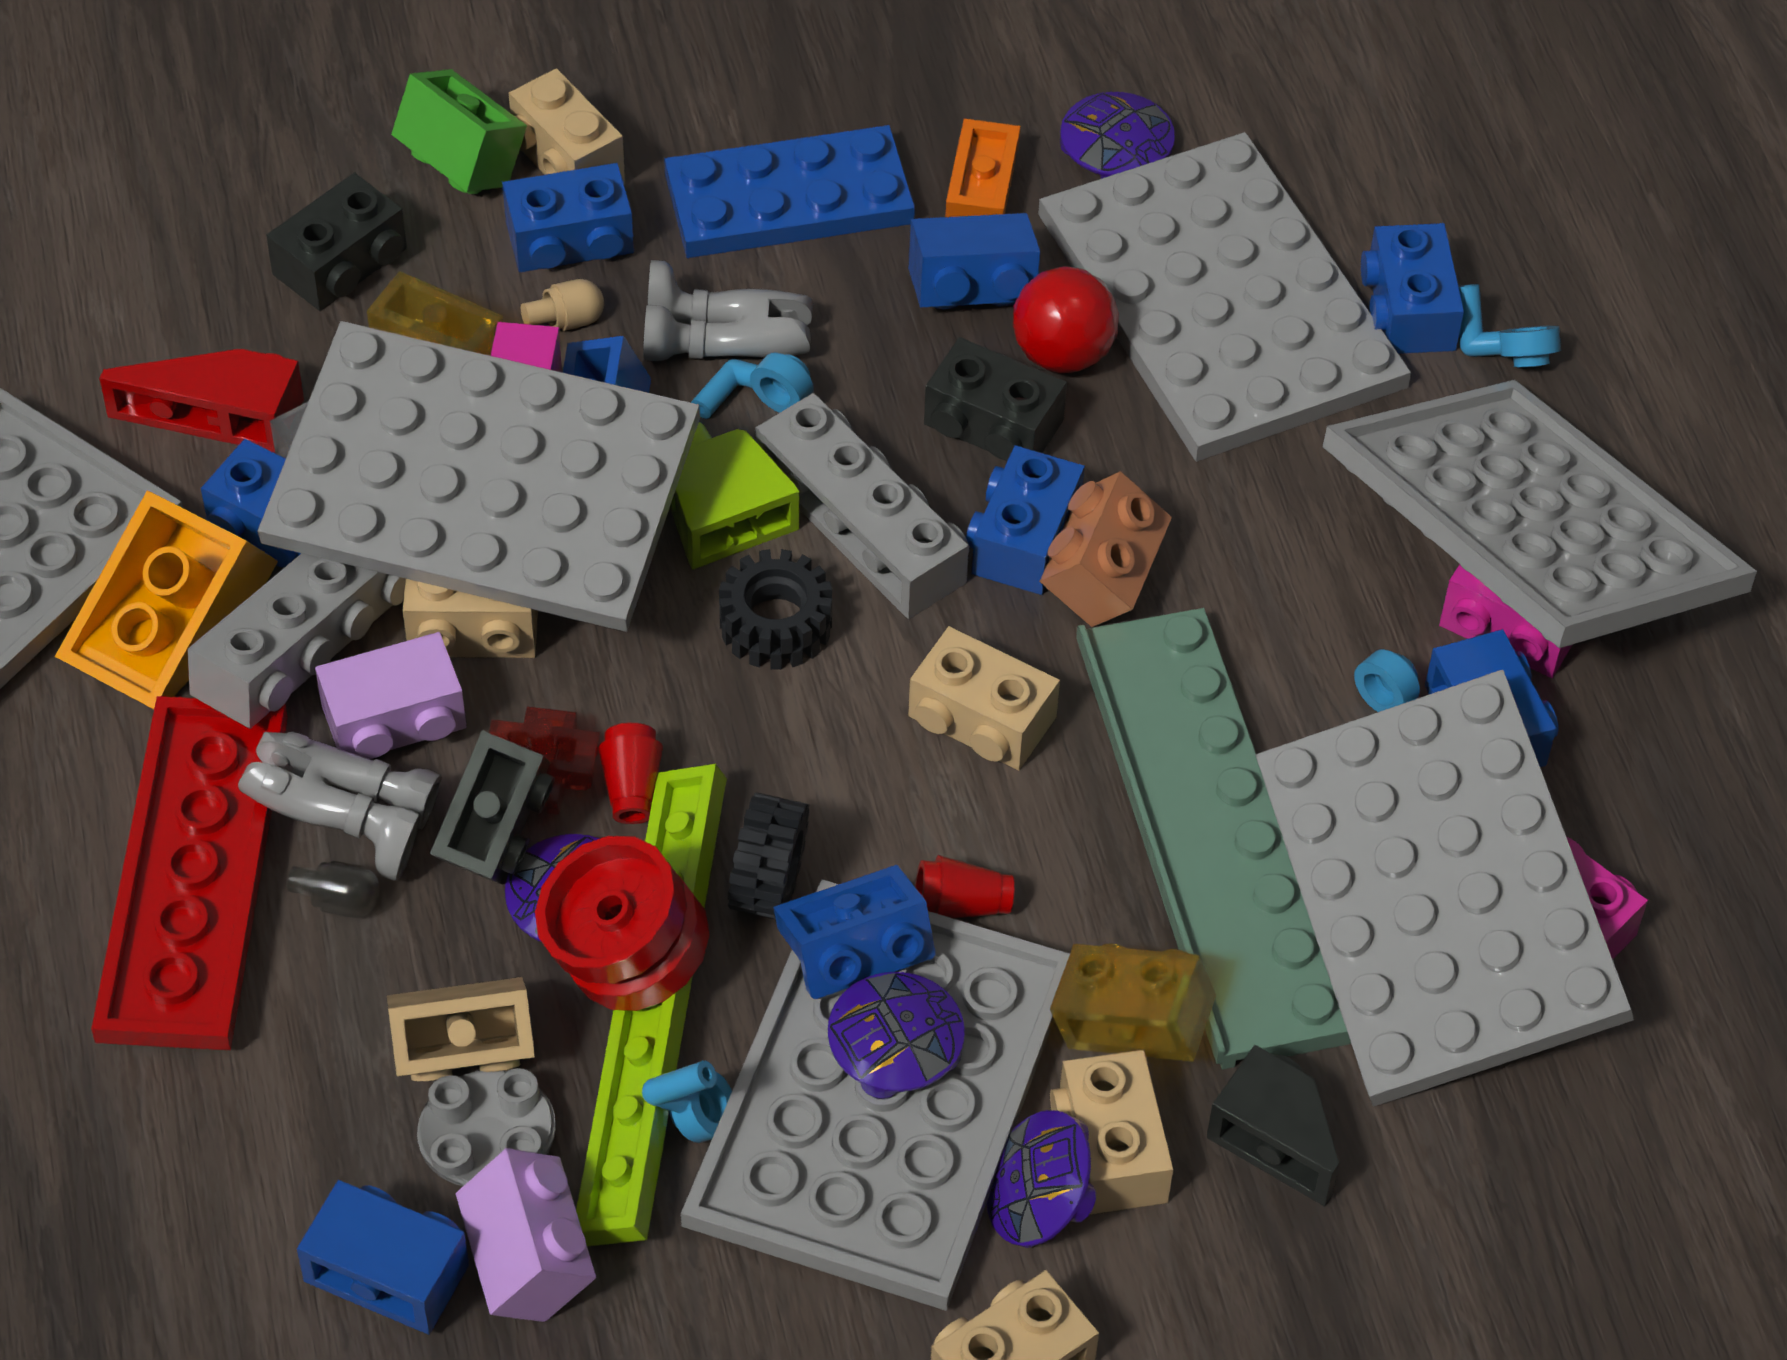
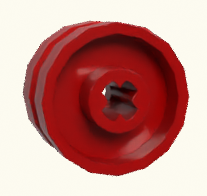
[535,836,710,1011]

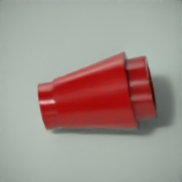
[598,723,663,824]
[915,855,1015,919]

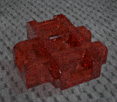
[489,706,600,815]

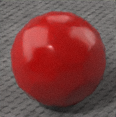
[1013,266,1119,373]

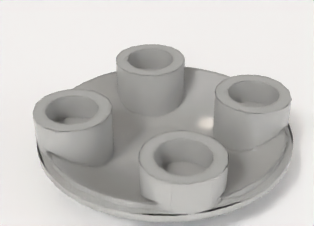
[417,1068,556,1187]

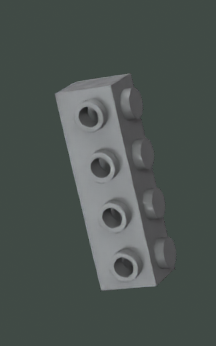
[755,393,969,620]
[188,553,405,729]

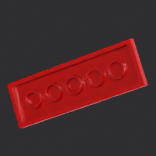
[91,696,288,1050]

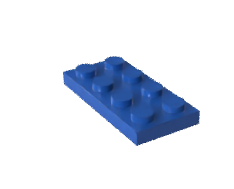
[664,125,915,258]

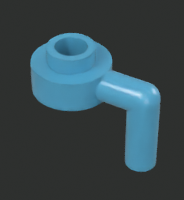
[1458,284,1561,367]
[691,353,814,419]
[1354,649,1420,712]
[642,1060,732,1143]

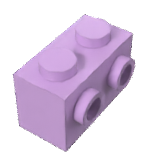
[315,632,466,759]
[456,1148,596,1322]

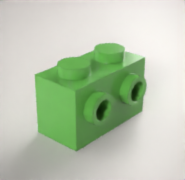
[391,69,527,194]

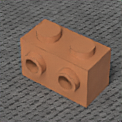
[1039,471,1172,627]

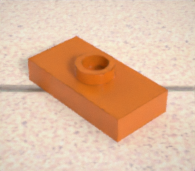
[945,118,1021,217]

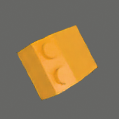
[55,490,278,709]

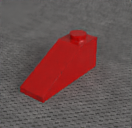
[99,348,304,454]

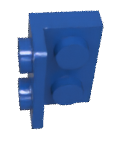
[773,865,936,999]

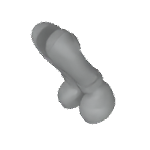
[643,260,813,361]
[238,732,442,881]

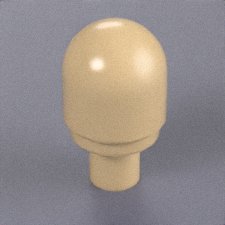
[521,279,604,331]

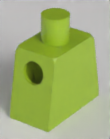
[670,422,799,569]

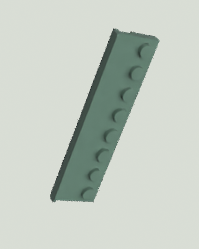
[1076,608,1351,1070]

